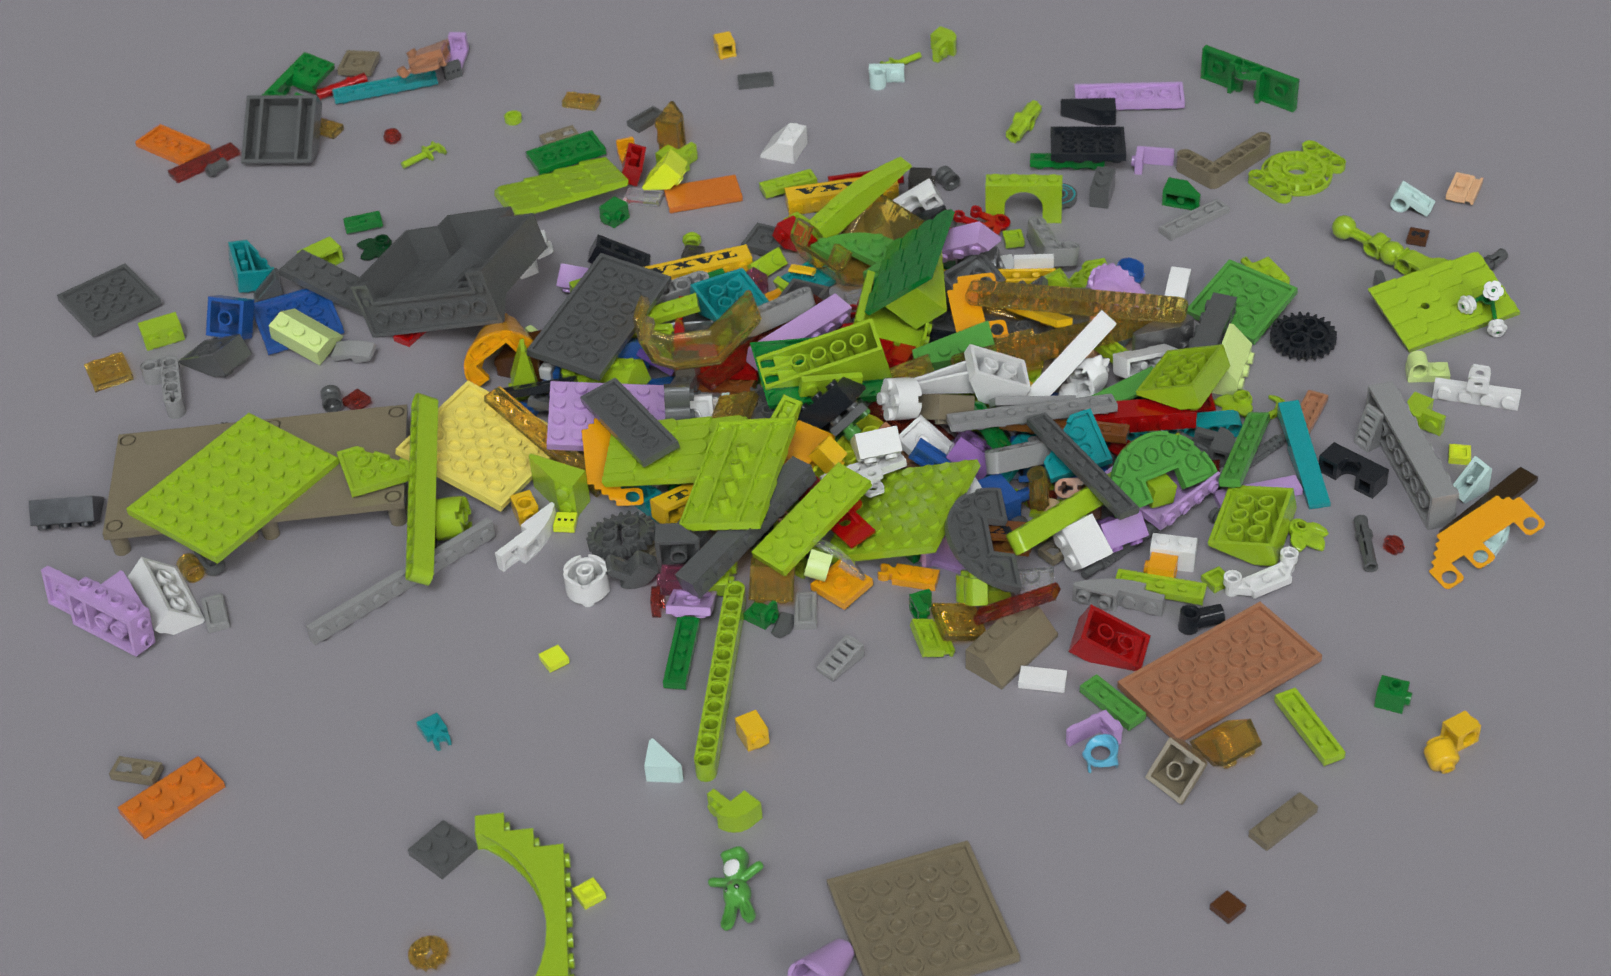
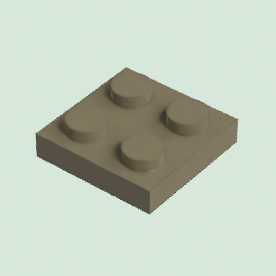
[337,50,380,77]

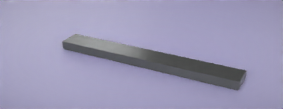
[1027,412,1139,520]

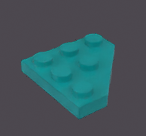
[1044,408,1113,483]

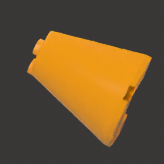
[464,313,534,387]

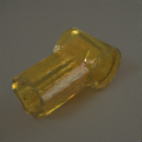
[1027,466,1051,511]

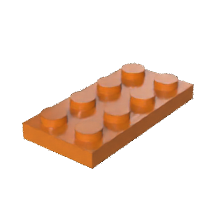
[117,756,225,840]

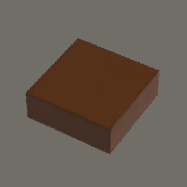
[1210,890,1246,924]

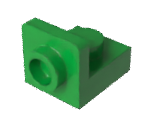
[909,589,932,619]
[743,600,779,630]

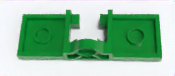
[1200,45,1300,113]
[262,52,335,95]

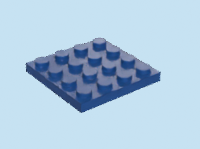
[254,288,344,355]

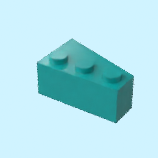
[228,240,274,293]

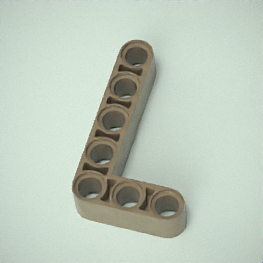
[1176,132,1271,189]

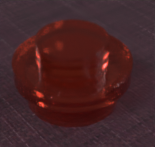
[383,128,401,144]
[1383,535,1405,555]

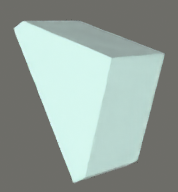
[1453,456,1492,503]
[644,738,683,783]

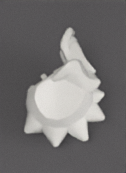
[1058,355,1110,398]

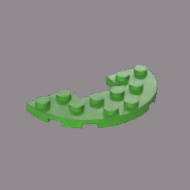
[810,232,894,282]
[1110,431,1218,518]

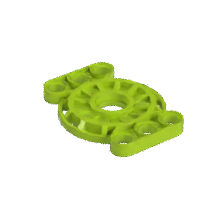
[1248,140,1346,204]

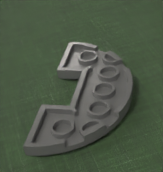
[945,488,1022,594]

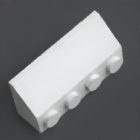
[128,557,205,635]

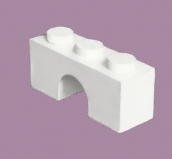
[881,178,944,226]

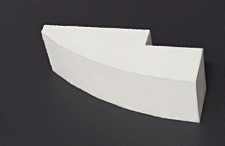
[1161,266,1191,316]

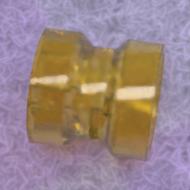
[176,553,205,583]

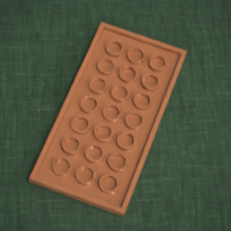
[1117,601,1322,741]

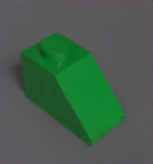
[1162,177,1201,211]

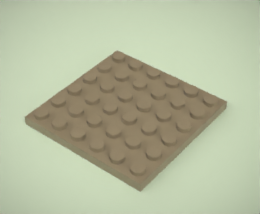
[827,840,1020,976]

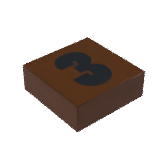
[1406,227,1430,247]

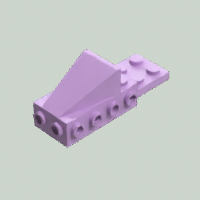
[41,565,156,657]

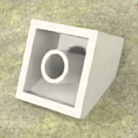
[760,123,808,164]
[850,426,903,464]
[1053,514,1113,571]
[1150,533,1199,572]

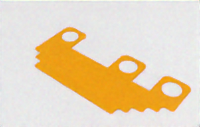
[947,273,1014,357]
[582,418,644,506]
[1429,496,1545,589]

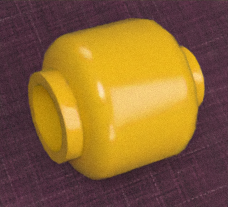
[1423,736,1460,774]

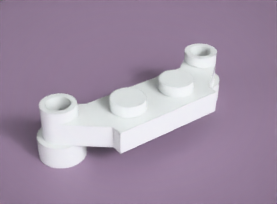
[1223,546,1299,599]

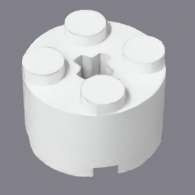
[877,377,922,421]
[563,554,610,607]

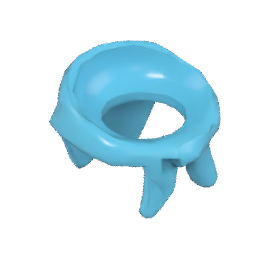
[1082,734,1119,773]

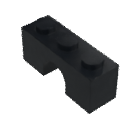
[1319,442,1389,499]

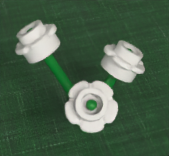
[1458,281,1507,337]

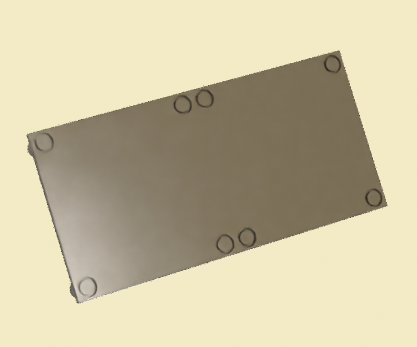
[102,404,410,556]

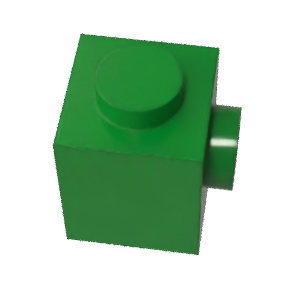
[599,196,630,229]
[1374,675,1413,714]

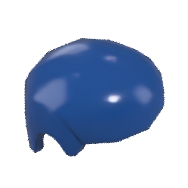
[1117,257,1145,284]

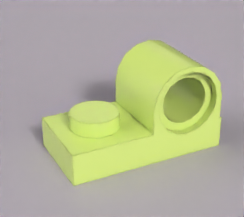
[1405,351,1451,383]
[804,549,833,582]

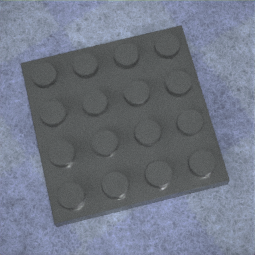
[57,263,162,337]

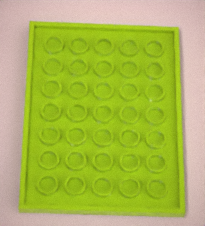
[126,413,339,564]

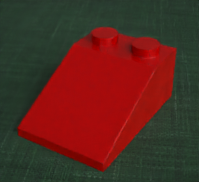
[1068,604,1151,671]

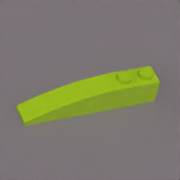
[808,157,912,238]

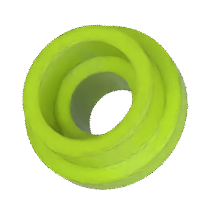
[682,232,701,249]

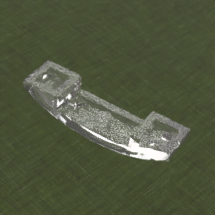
[807,539,866,581]

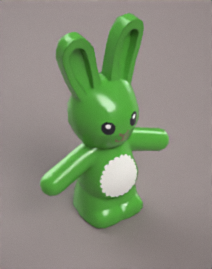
[708,846,764,931]

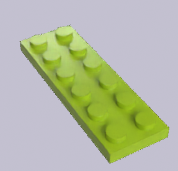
[751,462,872,576]

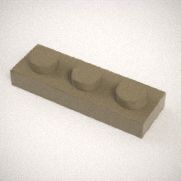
[1248,792,1318,851]

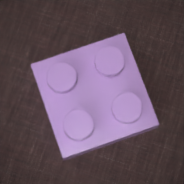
[666,589,717,618]

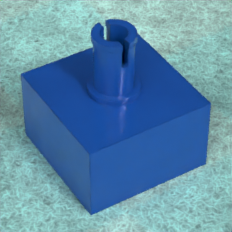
[206,295,255,340]
[978,473,1033,521]

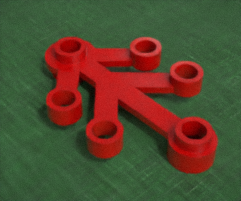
[949,205,1010,236]

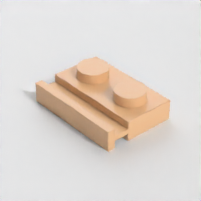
[1446,172,1484,205]

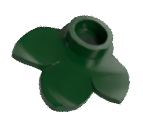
[356,234,392,260]

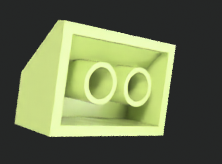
[269,309,343,365]
[1212,323,1255,395]

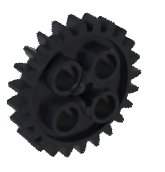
[1270,312,1337,361]

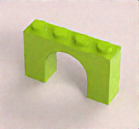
[985,173,1063,223]

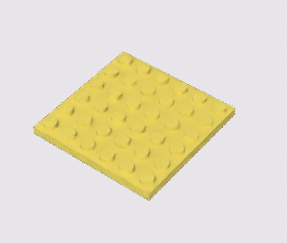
[395,381,561,512]

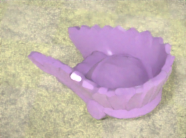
[1085,263,1161,323]

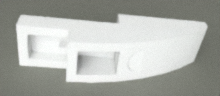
[495,502,556,572]

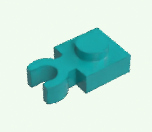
[416,713,452,751]

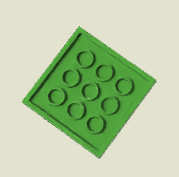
[1186,259,1298,345]

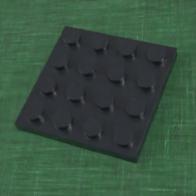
[1051,126,1126,163]

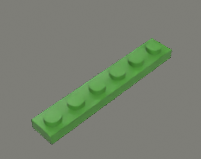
[1219,412,1270,488]

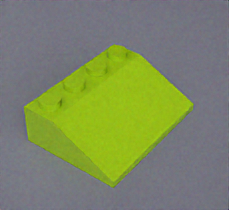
[1136,344,1230,410]
[1207,485,1297,566]

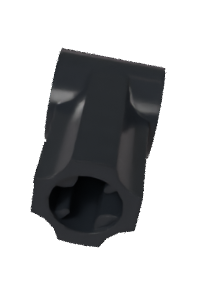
[1178,604,1225,635]

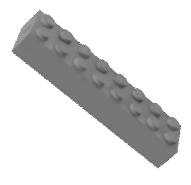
[1366,381,1459,530]

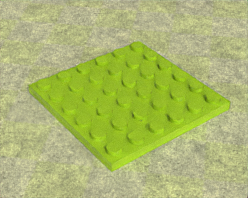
[826,459,981,564]

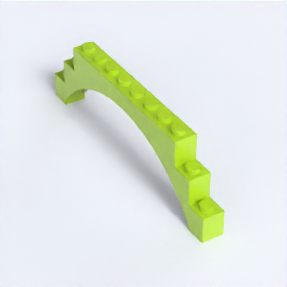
[475,812,575,976]

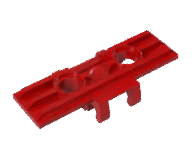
[798,475,876,549]

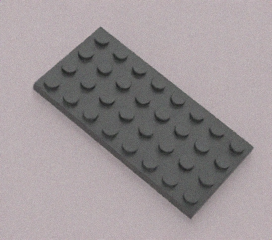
[527,253,671,381]

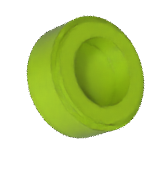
[504,110,522,126]

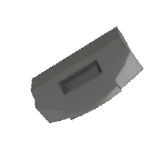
[771,612,794,639]

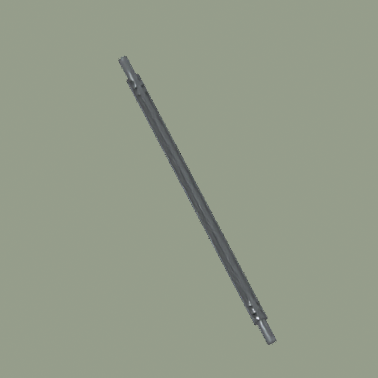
[1081,432,1286,579]

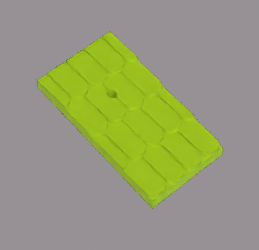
[494,157,628,215]
[1368,252,1520,353]
[601,415,748,487]
[679,417,797,531]

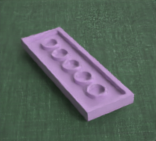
[1075,82,1185,110]

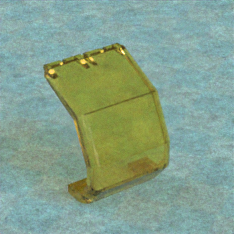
[791,194,924,287]
[633,290,761,371]

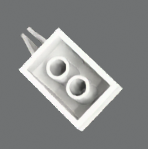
[915,344,1031,404]

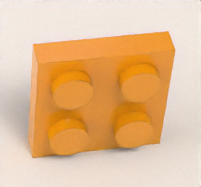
[810,559,873,610]

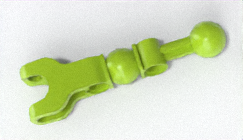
[1332,215,1447,275]

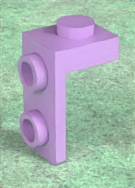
[448,32,469,68]
[1131,146,1174,175]
[1066,710,1123,747]

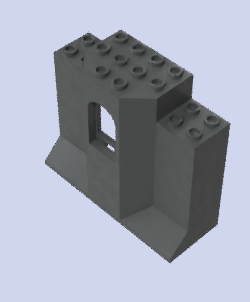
[350,206,547,338]

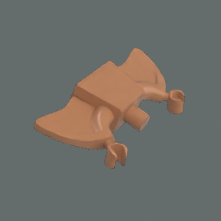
[396,39,451,78]

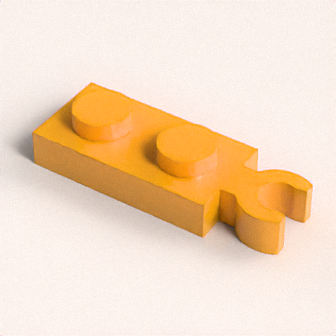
[878,563,940,591]

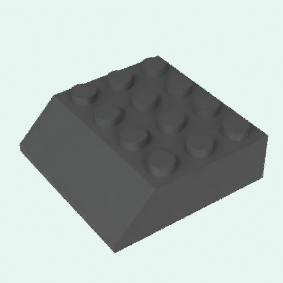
[241,95,322,164]

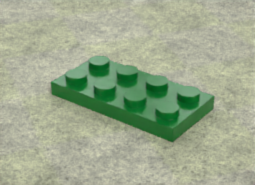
[525,130,607,175]

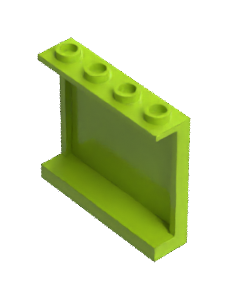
[853,270,933,348]

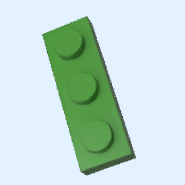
[1080,674,1146,731]

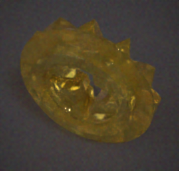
[408,936,449,972]

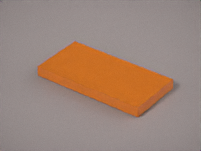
[135,124,211,168]
[664,175,743,213]

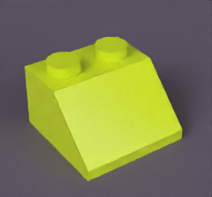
[642,148,688,190]

